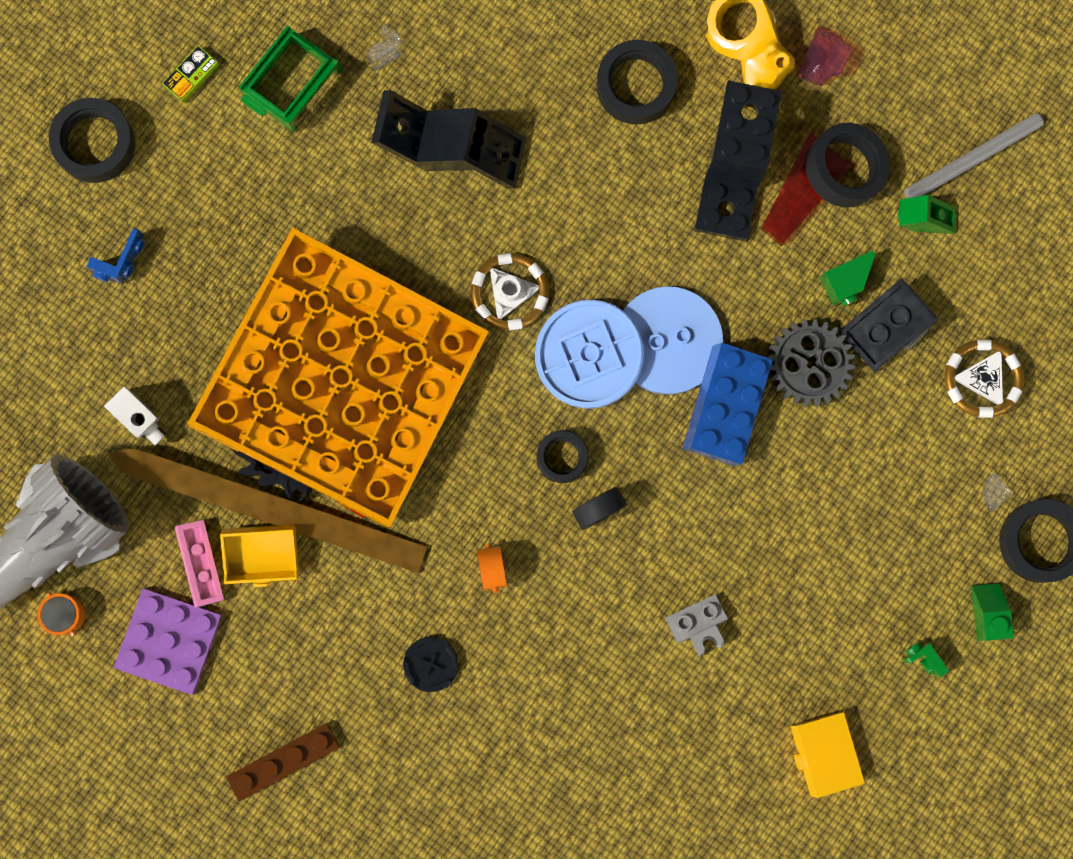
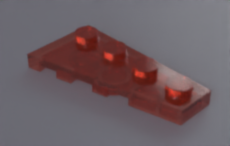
[761,132,851,246]

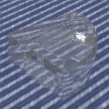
[984,473,1013,512]

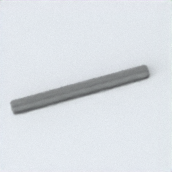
[904,113,1044,198]

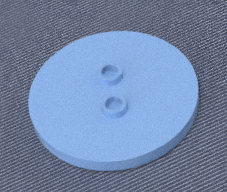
[623,287,723,395]
[535,300,644,409]

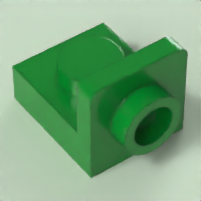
[902,642,949,678]

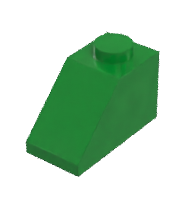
[898,195,957,234]
[820,250,875,307]
[971,584,1014,641]

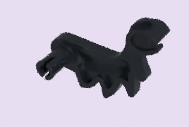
[231,448,313,502]

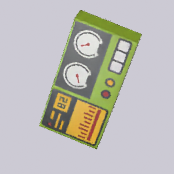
[162,45,219,103]

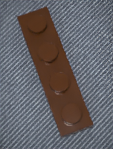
[226,723,340,802]

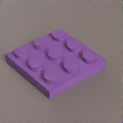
[113,588,223,695]

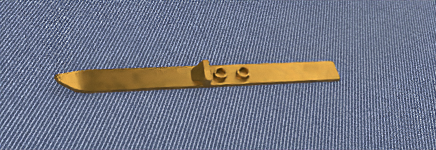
[109,449,427,573]

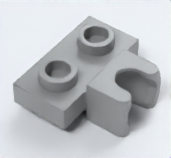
[665,595,728,657]

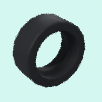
[536,430,589,484]
[572,487,627,530]

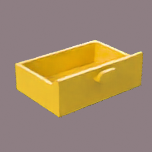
[220,524,299,587]
[790,712,865,798]

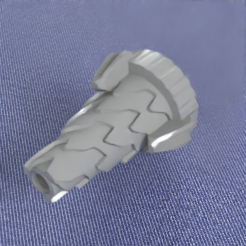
[0,454,129,611]

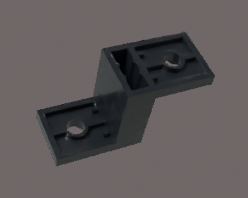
[694,80,782,242]
[371,90,527,189]

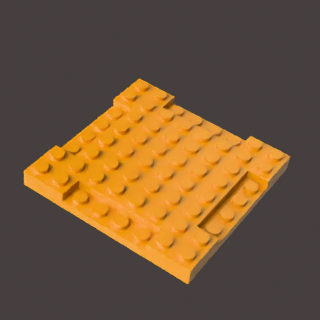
[187,227,489,528]

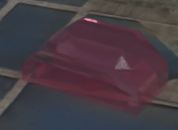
[797,26,852,86]

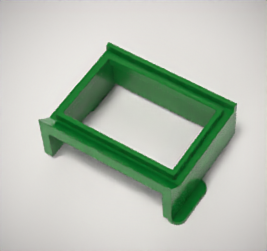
[239,25,343,133]

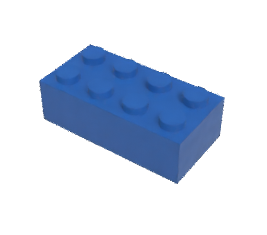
[682,343,773,466]

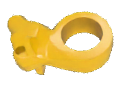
[706,0,795,109]

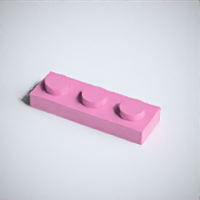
[175,520,224,608]

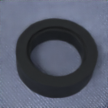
[596,40,678,125]
[49,98,135,183]
[805,123,890,208]
[999,499,1073,583]

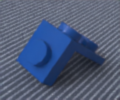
[86,228,145,284]

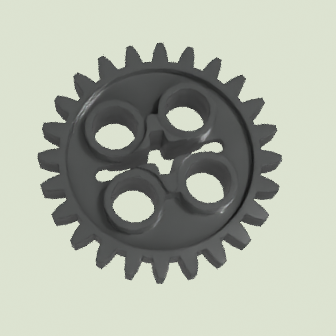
[766,319,855,408]

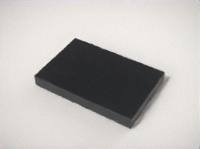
[839,277,939,372]

